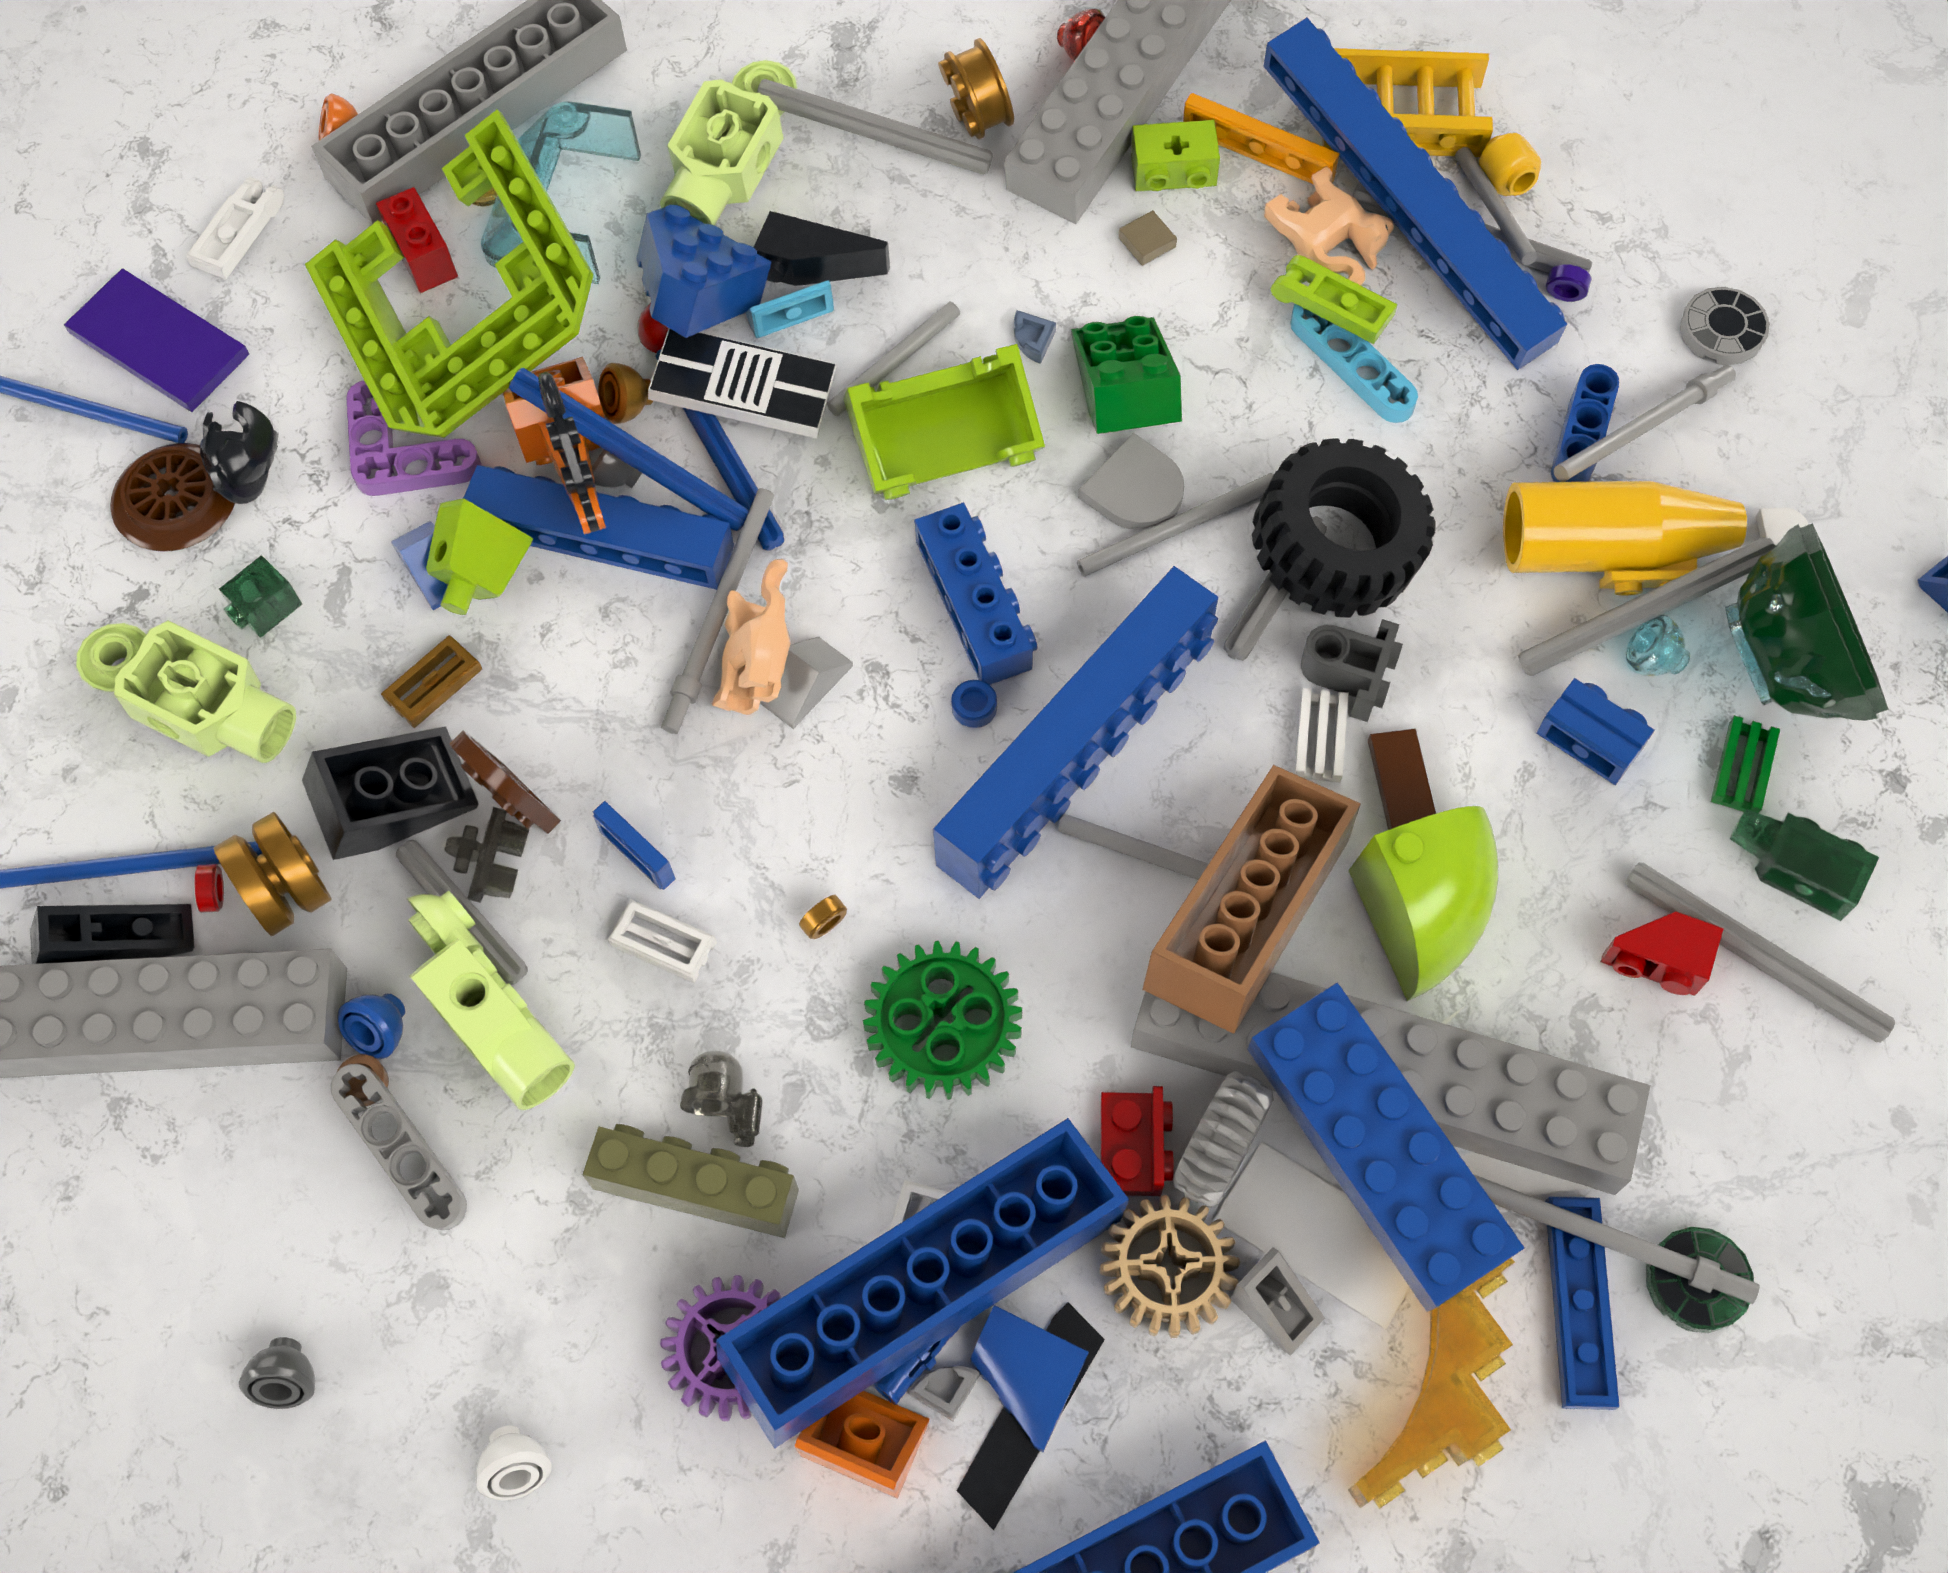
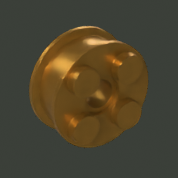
[938,38,1014,139]

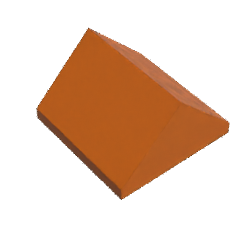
[795,1390,930,1499]

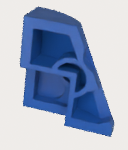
[970,1305,1089,1452]

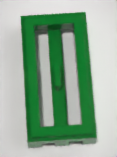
[1710,715,1780,816]

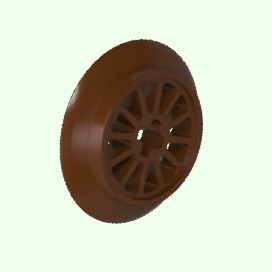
[110,443,235,551]

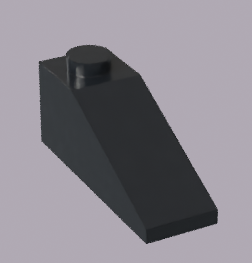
[754,211,890,286]
[30,904,195,964]

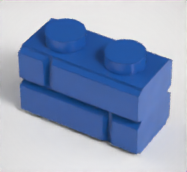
[1536,678,1655,786]

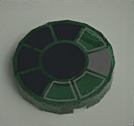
[1646,1227,1754,1333]

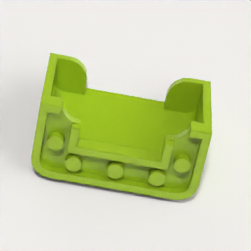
[843,344,1045,500]

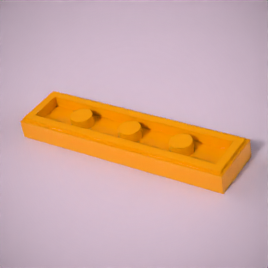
[1183,93,1340,184]

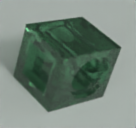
[219,555,302,638]

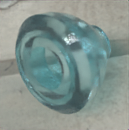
[1626,615,1690,676]

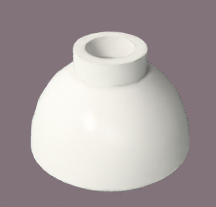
[476,1426,552,1500]

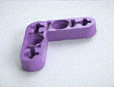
[346,380,482,496]

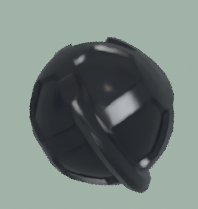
[200,401,279,504]

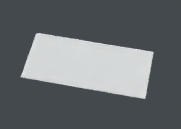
[1213,1141,1410,1330]

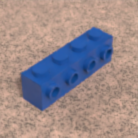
[914,502,1038,685]

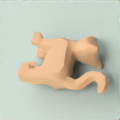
[1264,166,1394,285]
[712,559,791,715]

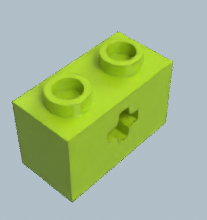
[1131,120,1220,191]

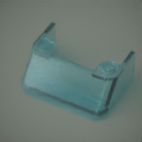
[481,101,641,284]

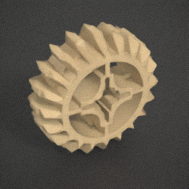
[1100,1195,1240,1338]

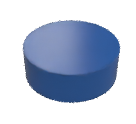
[951,680,997,728]

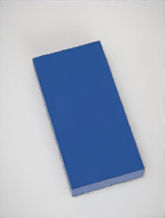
[592,801,676,890]

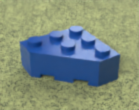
[636,205,771,338]

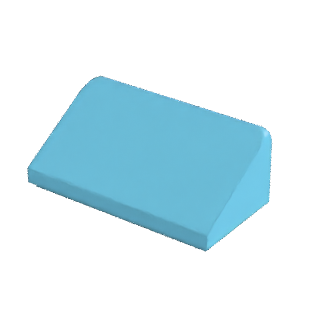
[746,280,834,338]

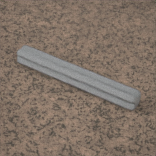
[1223,516,1327,661]
[396,840,528,985]

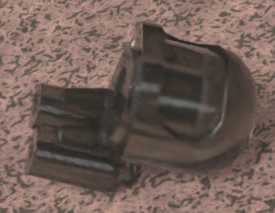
[680,1051,763,1147]

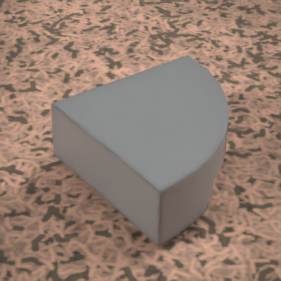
[908,1366,980,1421]

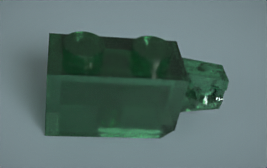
[1730,809,1879,921]

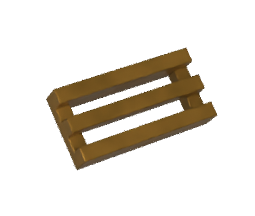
[381,635,482,728]

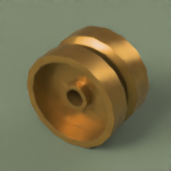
[213,812,332,936]

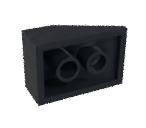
[302,726,479,860]

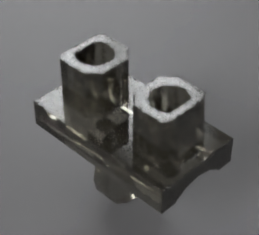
[444,807,529,903]

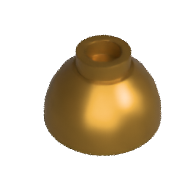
[598,363,653,424]

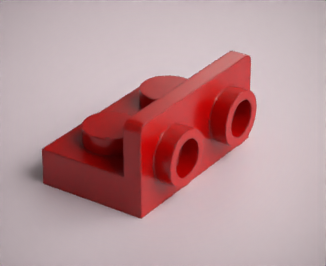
[1101,1086,1174,1197]

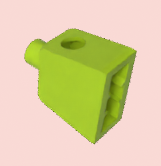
[426,498,533,615]

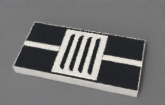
[648,328,837,438]

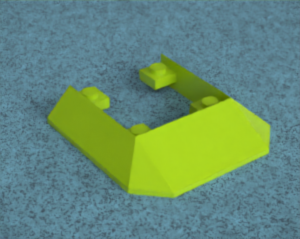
[305,109,594,438]

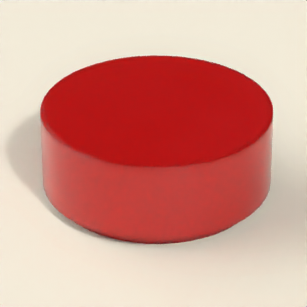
[195,864,224,913]

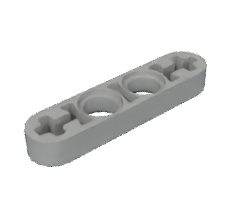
[331,1064,467,1230]

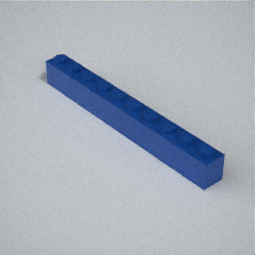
[1263,17,1567,370]

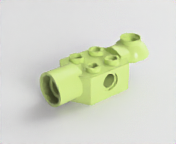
[660,60,797,226]
[76,620,296,763]
[407,891,575,1110]

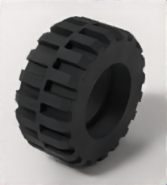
[1252,438,1436,618]

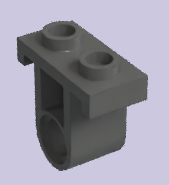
[1301,619,1403,722]

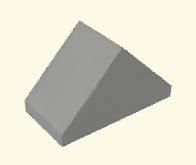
[760,637,853,729]
[1230,1247,1325,1355]

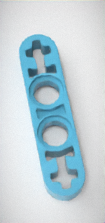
[1290,304,1418,423]

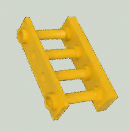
[1322,48,1493,157]

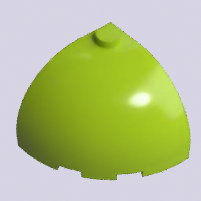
[1348,806,1498,1001]

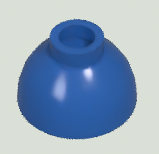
[337,993,405,1059]

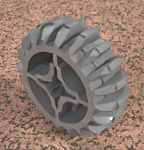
[1173,1071,1274,1207]

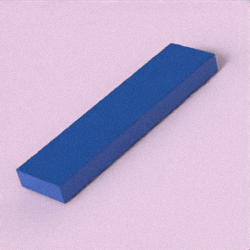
[1545,1197,1619,1410]

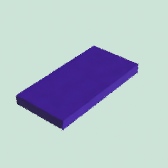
[64,268,249,412]

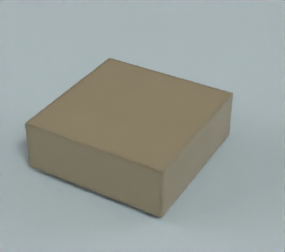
[1118,210,1177,266]

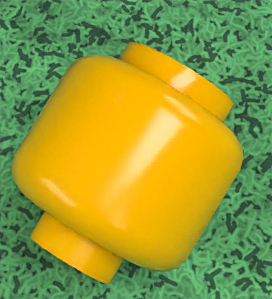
[1479,133,1541,196]

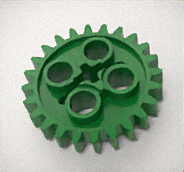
[863,941,1022,1100]

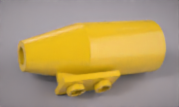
[1503,481,1747,596]

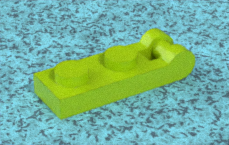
[1270,255,1398,344]

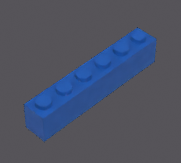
[463,465,734,590]

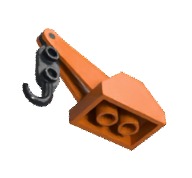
[503,356,606,535]

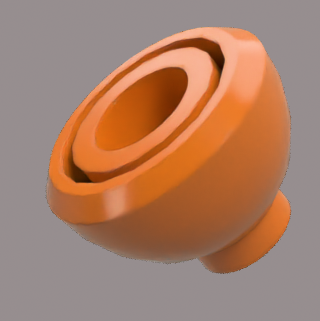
[319,93,358,141]

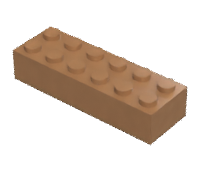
[1142,765,1361,1034]

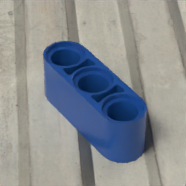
[1551,364,1619,482]

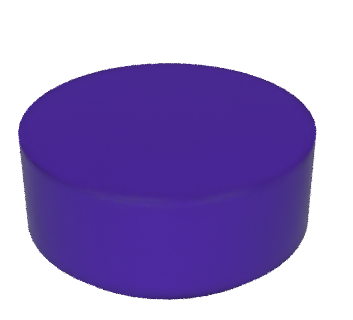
[1546,264,1592,302]

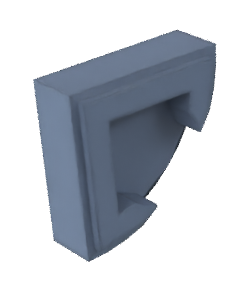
[1014,310,1056,364]

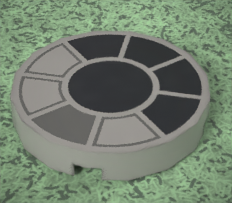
[1680,287,1770,365]

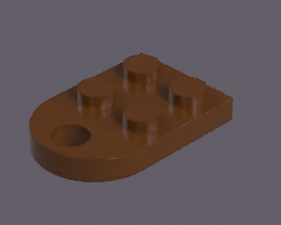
[449,730,561,834]

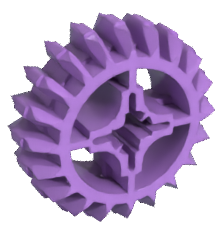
[660,1275,781,1421]

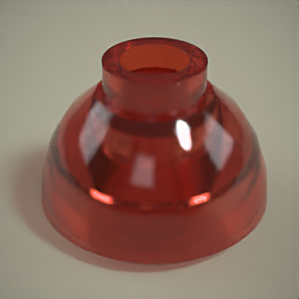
[1057,9,1106,61]

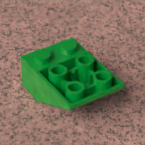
[1071,316,1182,434]

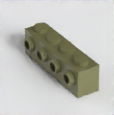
[582,1124,799,1238]

